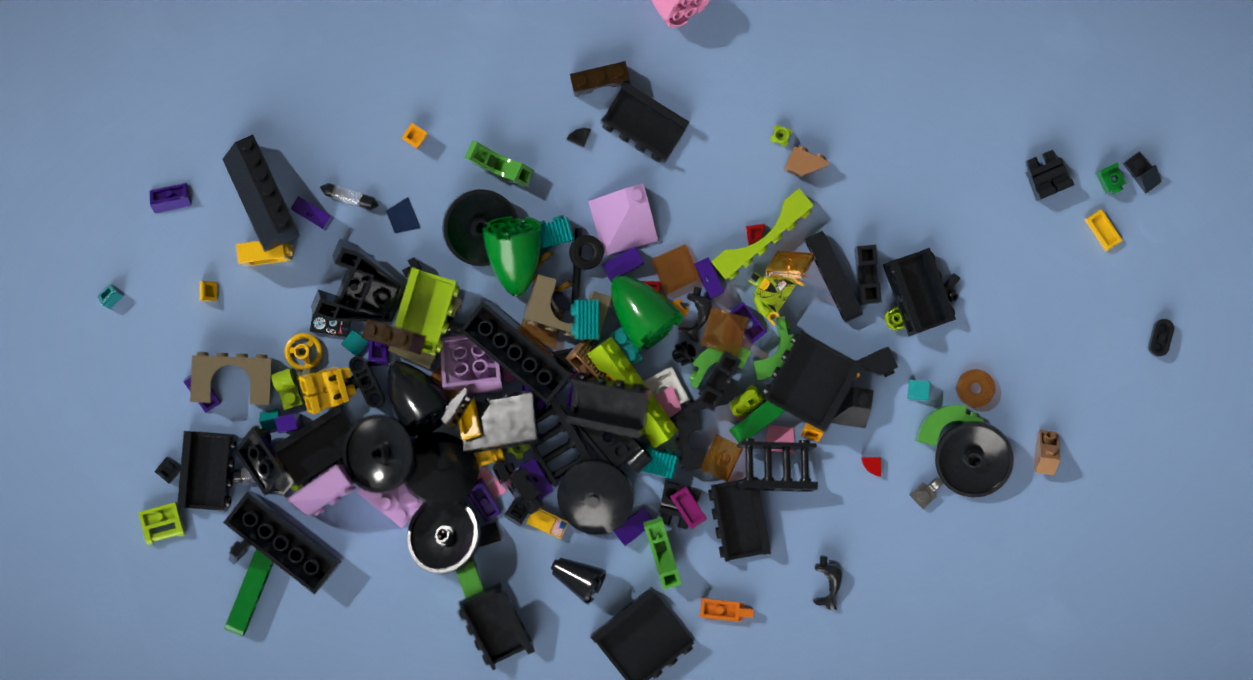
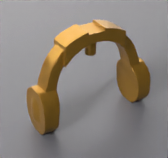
[532,251,572,292]

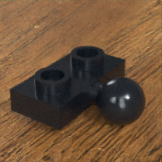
[229,531,260,565]

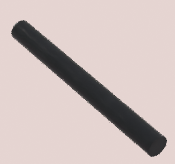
[571,228,583,304]

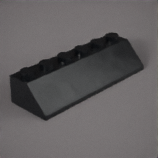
[222,134,300,252]
[460,300,576,404]
[223,491,342,595]

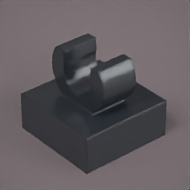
[402,257,422,278]
[154,457,181,484]
[492,461,516,485]

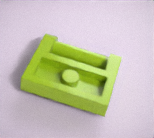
[138,502,186,545]

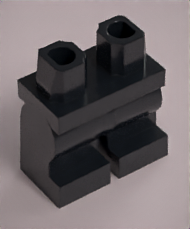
[1025,150,1075,201]
[504,467,543,515]
[659,481,701,530]

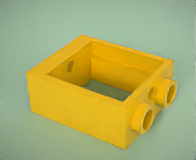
[236,241,294,266]

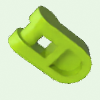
[730,385,764,417]

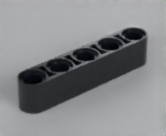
[805,231,863,323]

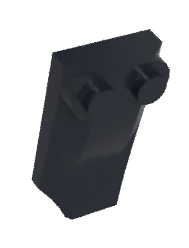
[235,425,294,496]

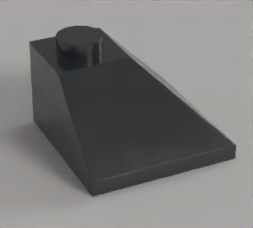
[831,387,874,428]

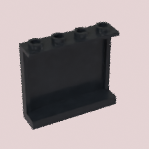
[762,330,863,432]
[590,587,694,680]

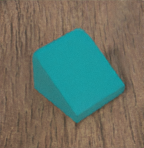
[341,330,369,356]
[907,380,930,401]

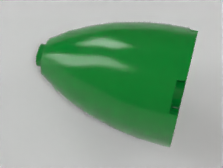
[483,216,541,297]
[610,275,684,353]

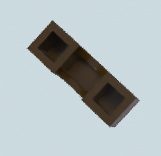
[570,61,630,96]
[362,319,427,355]

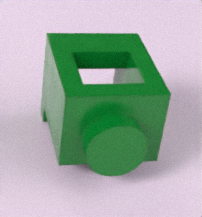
[1095,162,1127,194]

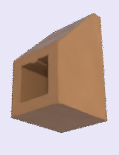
[784,146,829,177]
[1034,429,1060,476]

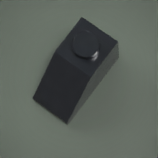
[857,346,898,377]

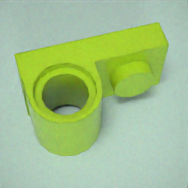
[271,368,304,410]

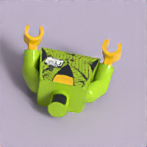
[748,269,808,326]

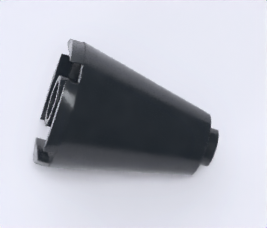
[551,557,606,605]

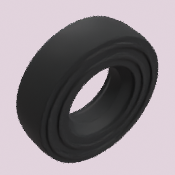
[569,235,604,270]

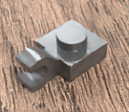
[909,477,943,509]

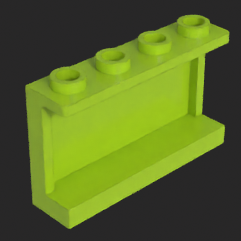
[394,268,460,356]

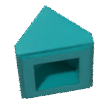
[98,284,123,309]
[259,408,281,430]

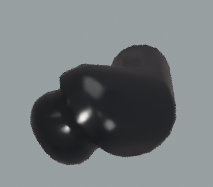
[944,273,961,302]

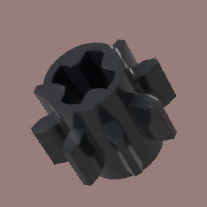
[672,341,696,366]

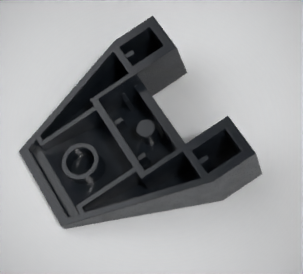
[311,239,406,322]

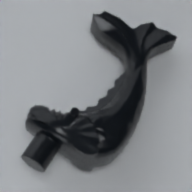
[678,286,712,343]
[813,555,842,610]

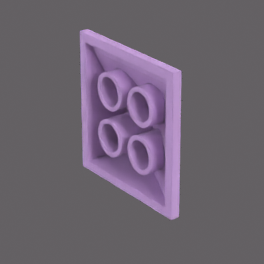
[588,184,658,256]
[440,335,503,394]

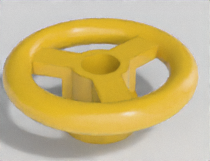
[285,333,323,371]

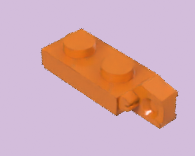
[700,598,754,622]

